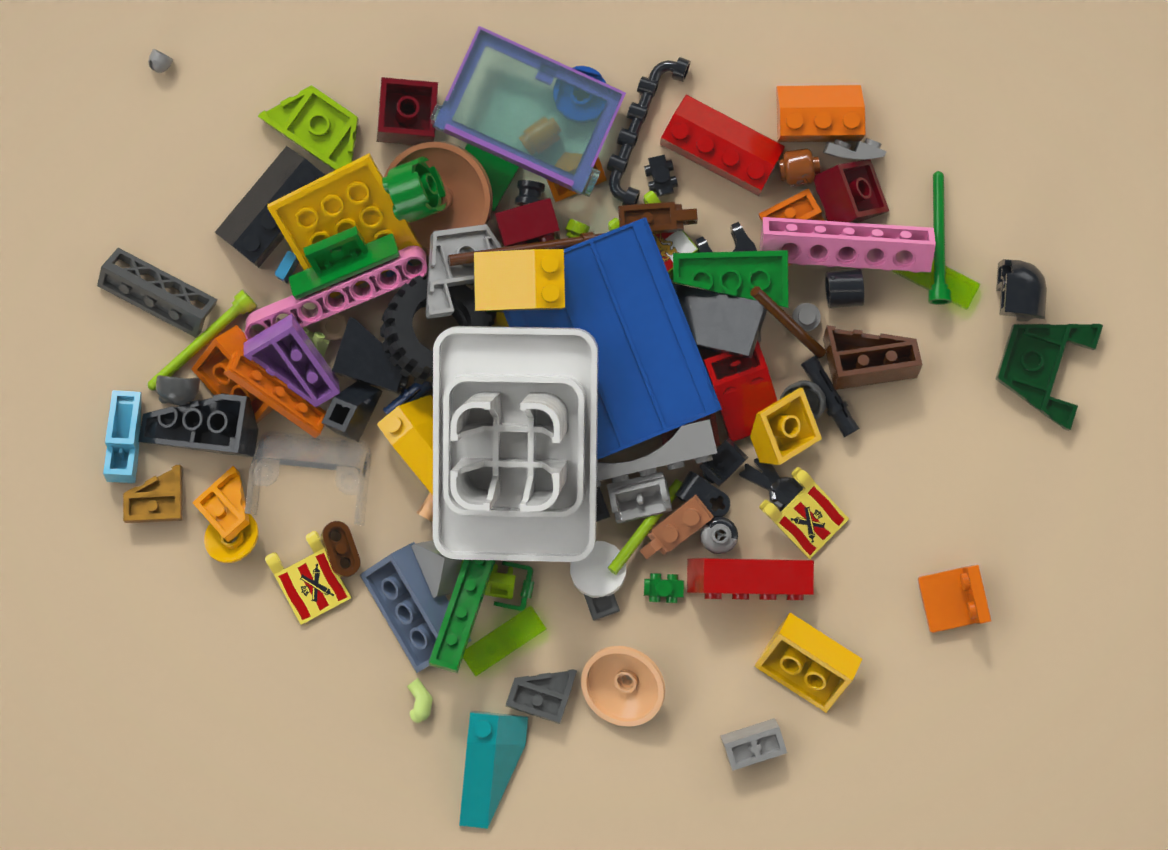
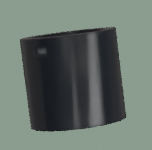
[825,269,864,308]

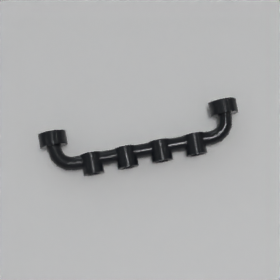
[607,57,691,205]

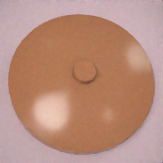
[384,141,493,255]

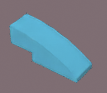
[103,390,142,483]

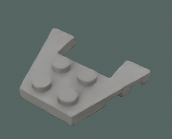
[426,224,501,319]

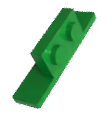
[289,226,400,300]

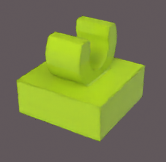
[484,564,516,599]

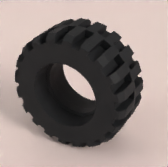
[380,273,494,386]

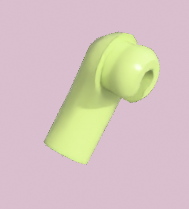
[407,678,433,723]

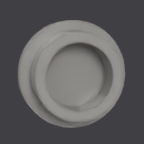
[792,303,821,331]

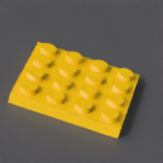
[268,153,423,298]

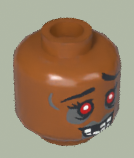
[779,148,821,187]

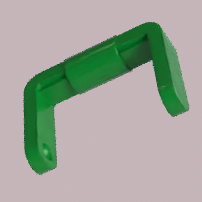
[494,561,535,611]

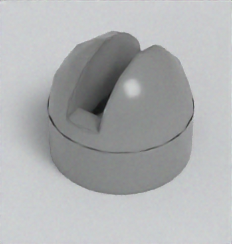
[148,49,173,73]

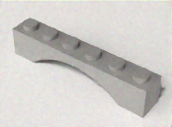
[597,419,717,487]

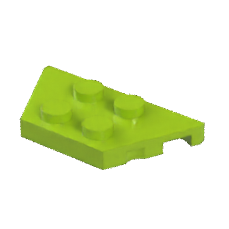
[258,85,359,170]

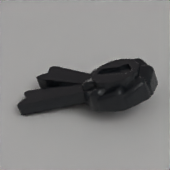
[739,458,803,511]

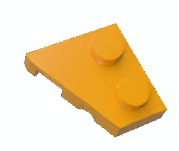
[192,466,250,543]

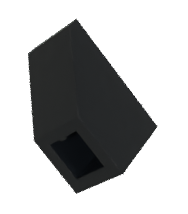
[322,381,383,442]

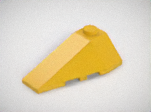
[377,395,433,495]

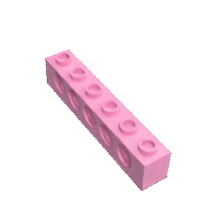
[760,217,936,273]

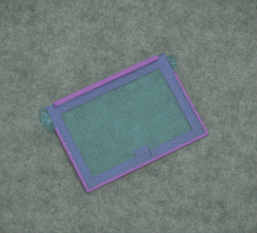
[430,26,626,197]

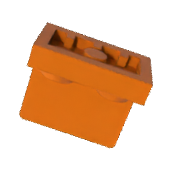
[918,565,991,633]

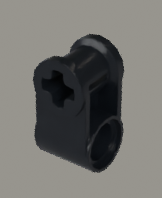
[675,471,730,518]

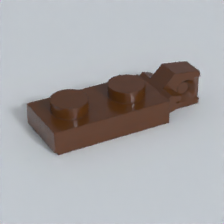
[618,202,698,234]

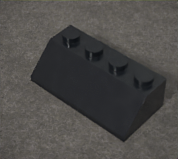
[215,146,325,268]

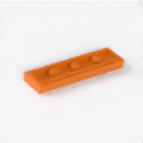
[223,349,326,438]

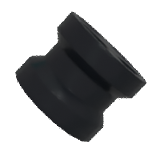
[515,180,545,206]

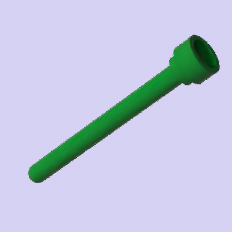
[928,171,951,305]

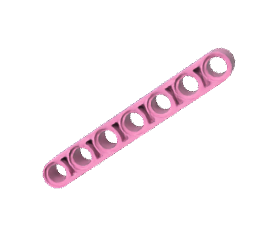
[245,246,428,340]

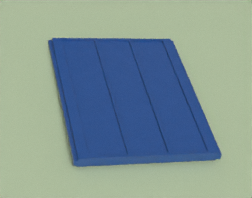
[503,217,722,460]

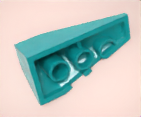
[459,711,528,829]

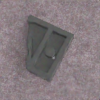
[506,669,577,724]

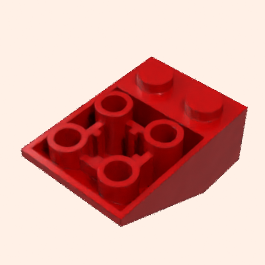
[703,341,777,442]

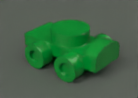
[643,573,684,603]

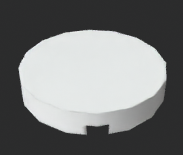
[570,541,627,598]

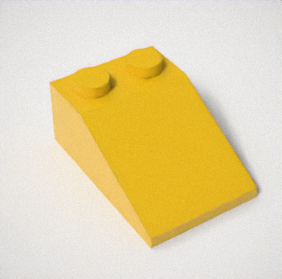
[474,249,565,311]

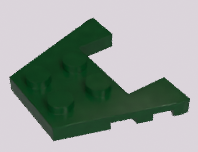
[995,324,1103,431]

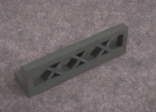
[97,248,217,338]

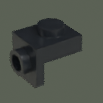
[699,437,749,486]

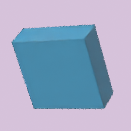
[275,251,299,283]

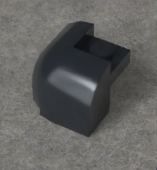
[996,259,1047,321]

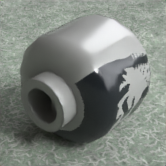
[700,517,738,554]

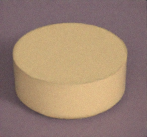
[320,313,348,341]

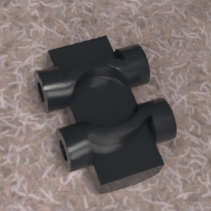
[644,154,678,197]

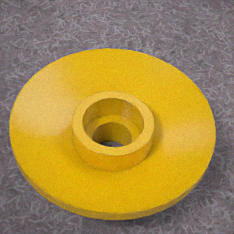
[204,513,259,563]

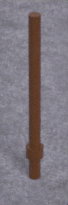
[448,232,604,266]

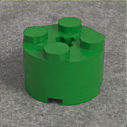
[382,156,446,222]

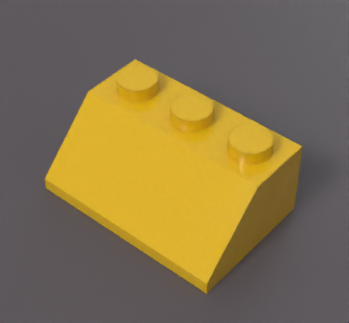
[754,613,862,713]

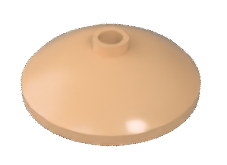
[581,646,665,726]

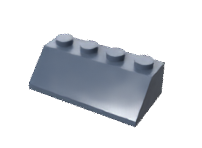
[360,542,472,673]

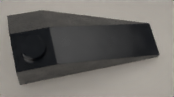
[138,394,259,457]

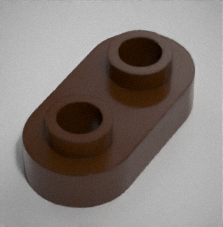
[321,521,360,577]

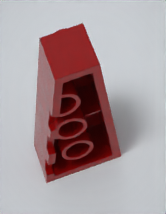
[687,558,814,600]

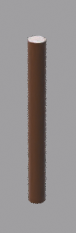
[750,286,826,358]

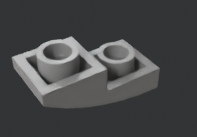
[823,138,886,159]

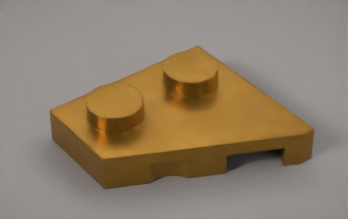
[123,465,183,523]

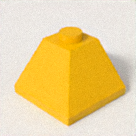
[750,388,822,465]

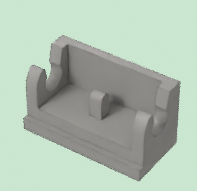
[607,472,673,524]
[721,718,787,771]

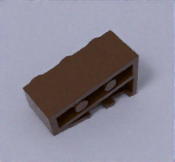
[823,325,923,390]

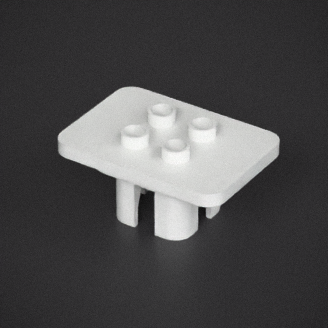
[433,326,598,562]

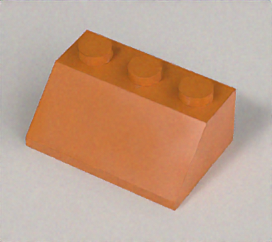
[776,85,866,142]
[191,325,273,423]

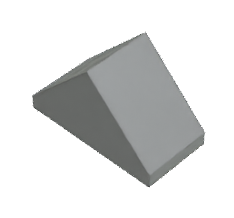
[411,540,462,598]

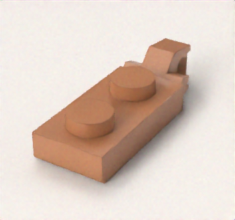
[639,495,714,559]

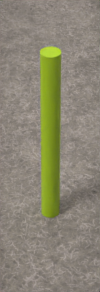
[608,479,682,575]

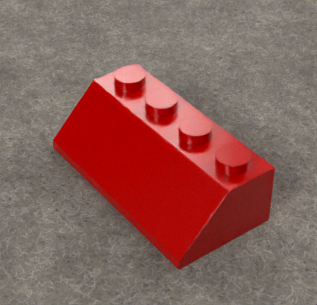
[660,94,785,196]

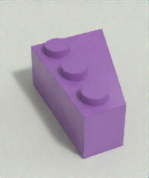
[243,314,340,407]

